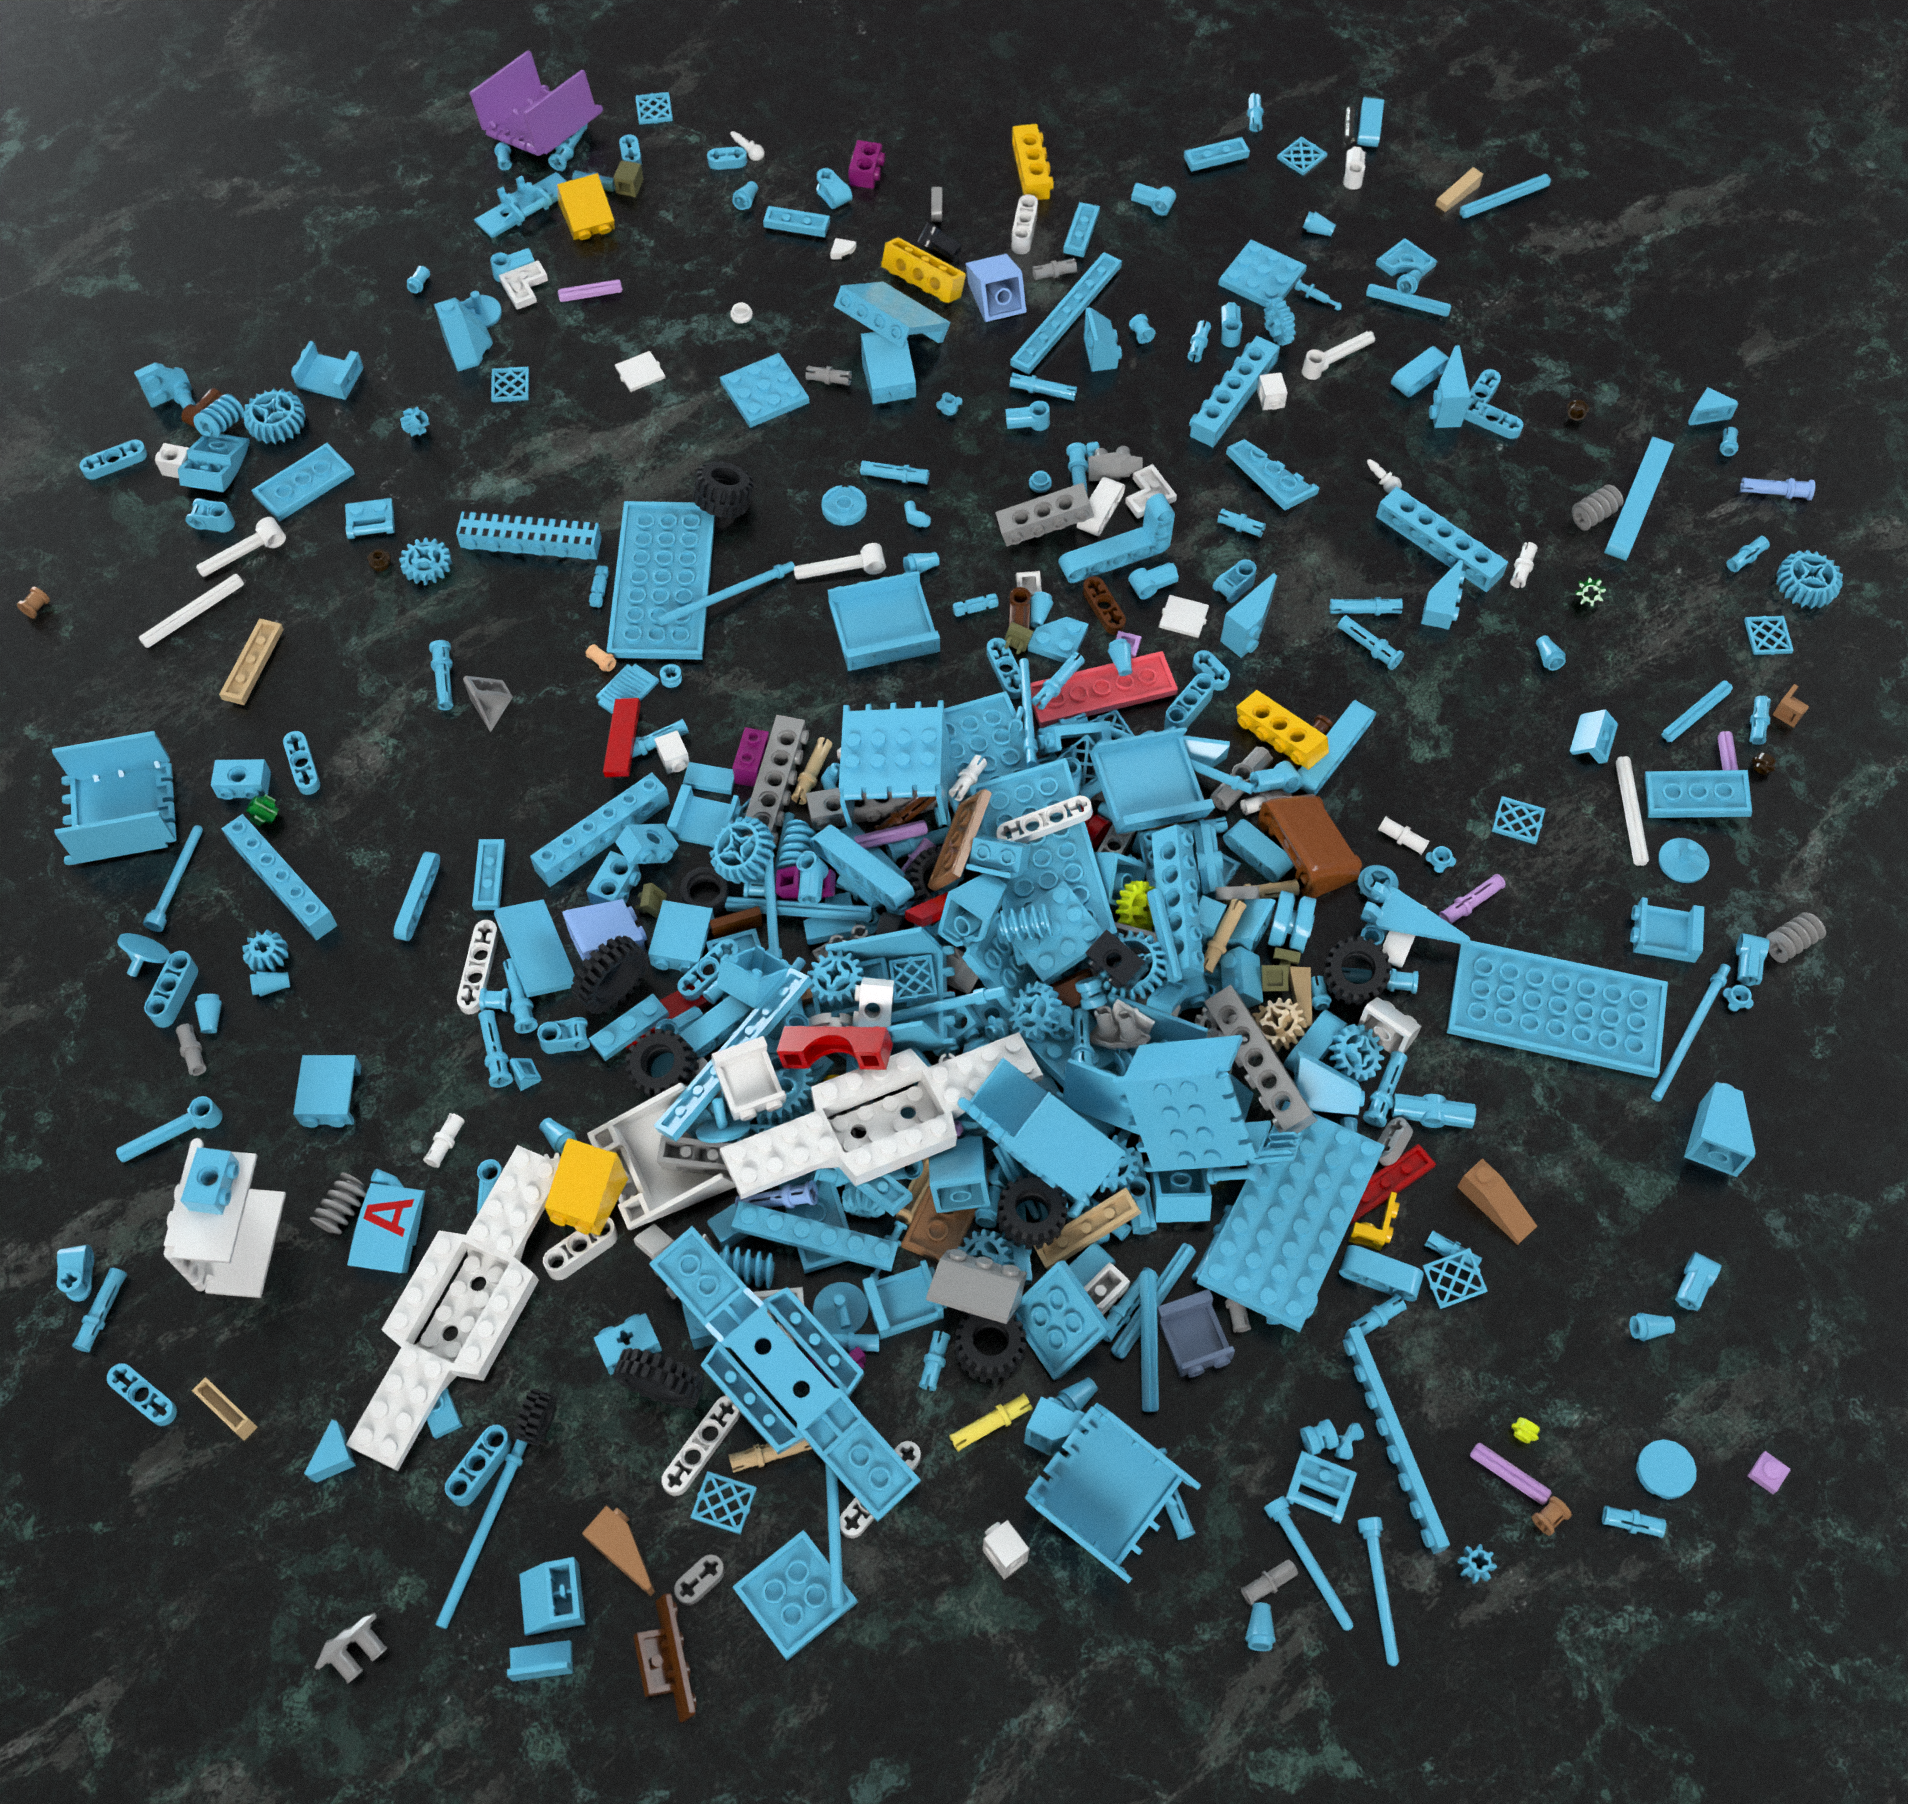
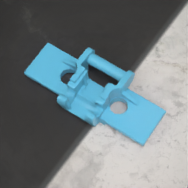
[474,172,567,238]
[1207,1132,1302,1184]

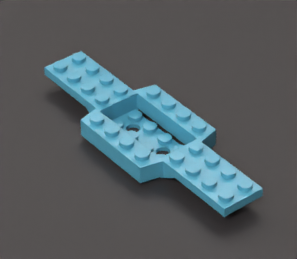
[649,1226,921,1522]

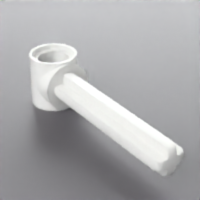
[1302,331,1375,380]
[196,517,286,577]
[794,543,886,579]

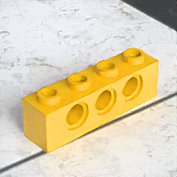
[1012,124,1053,200]
[881,237,966,303]
[1236,690,1329,770]

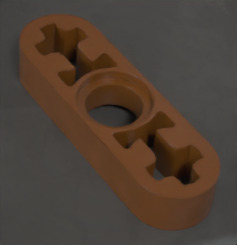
[1083,576,1126,635]

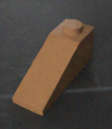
[1457,1159,1537,1245]
[582,1506,655,1596]

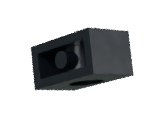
[1085,929,1149,993]

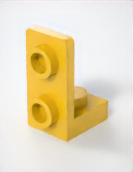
[1349,1192,1400,1251]

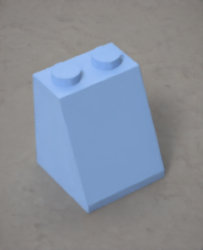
[966,254,1026,322]
[562,899,648,961]

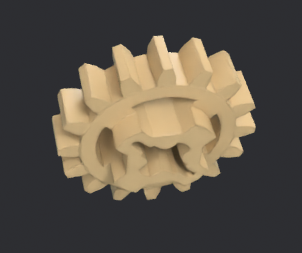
[1252,998,1308,1052]

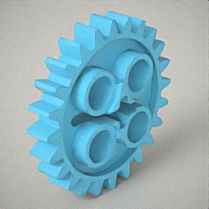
[748,1044,814,1125]

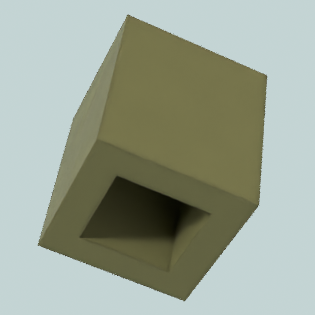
[613,160,643,197]

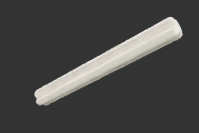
[139,574,244,648]
[1616,756,1649,866]

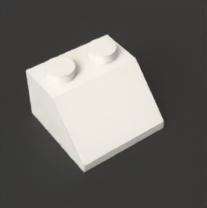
[1358,997,1421,1053]

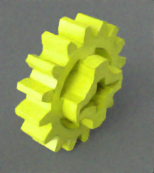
[1116,881,1155,932]

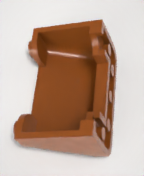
[1257,794,1362,898]

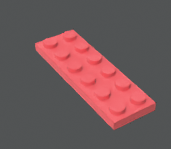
[1030,651,1178,728]

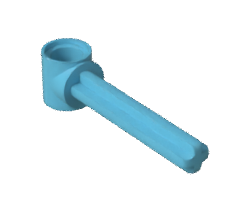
[116,1096,223,1162]

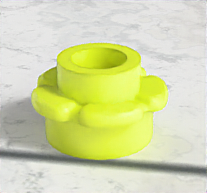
[1512,1418,1540,1444]

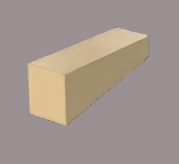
[1436,167,1483,212]
[1288,966,1312,1032]
[896,1157,930,1225]
[192,1377,258,1441]

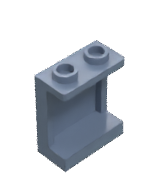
[1157,1289,1235,1377]

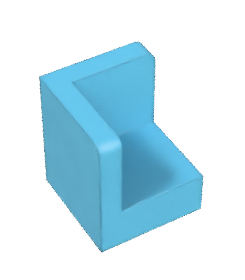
[707,1204,749,1250]

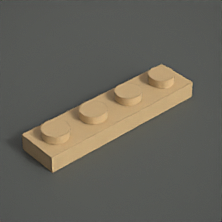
[219,618,284,705]
[1034,1188,1142,1270]

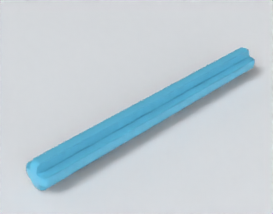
[725,896,873,921]

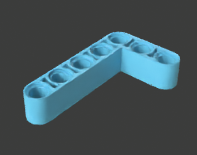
[1058,493,1175,583]

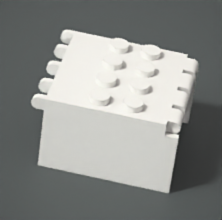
[164,1138,286,1298]

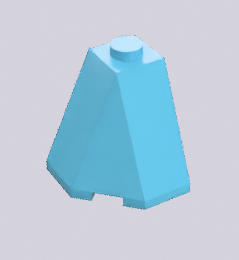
[434,298,493,372]
[937,873,1007,947]

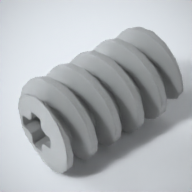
[1572,485,1623,531]
[1766,912,1826,963]
[310,1172,366,1235]

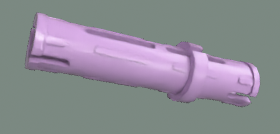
[1439,874,1506,924]

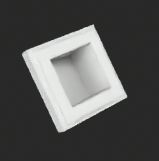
[1016,571,1042,596]
[634,1224,674,1260]

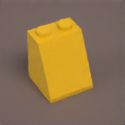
[557,173,614,240]
[545,1138,628,1236]

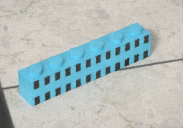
[456,512,602,559]

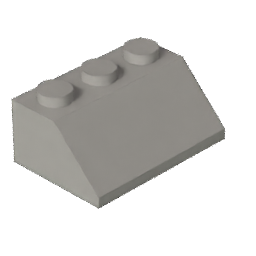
[926,1249,1027,1324]

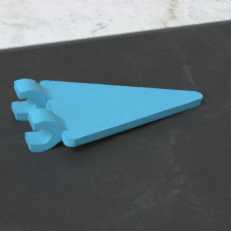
[1360,882,1470,945]

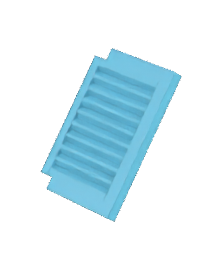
[596,664,659,714]

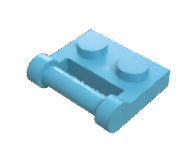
[345,498,395,539]
[1285,1451,1357,1524]

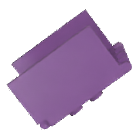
[469,51,603,156]

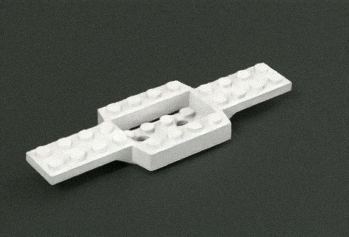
[720,1032,1043,1199]
[346,1145,559,1471]

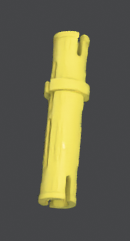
[949,1393,1033,1452]

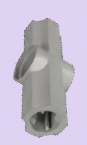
[1210,746,1273,811]

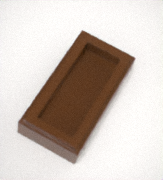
[710,906,763,939]

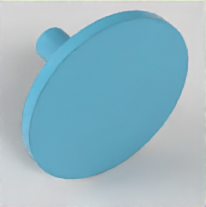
[461,291,502,328]
[1658,838,1710,883]
[117,933,170,977]
[696,1098,750,1143]
[813,1282,869,1334]

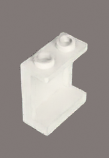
[712,1036,786,1121]

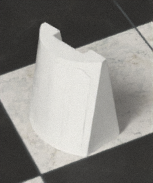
[587,1083,735,1230]

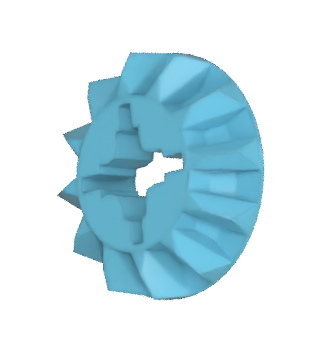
[1357,865,1398,900]

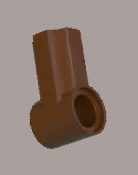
[181,388,222,429]
[1009,587,1031,629]

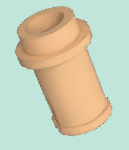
[586,644,616,671]

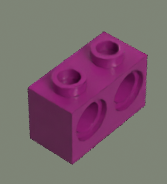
[849,140,885,189]
[732,727,769,787]

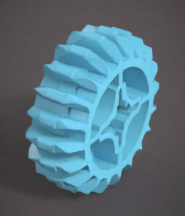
[243,388,306,445]
[1776,550,1843,609]
[709,816,776,884]
[1098,930,1168,1002]

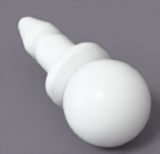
[730,131,764,161]
[1367,459,1402,493]

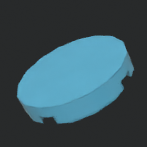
[822,485,867,526]
[1636,1439,1697,1499]

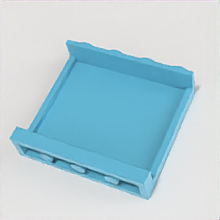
[834,282,951,348]
[828,571,940,671]
[1089,726,1215,835]

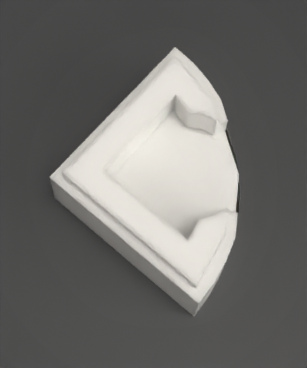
[830,238,856,259]

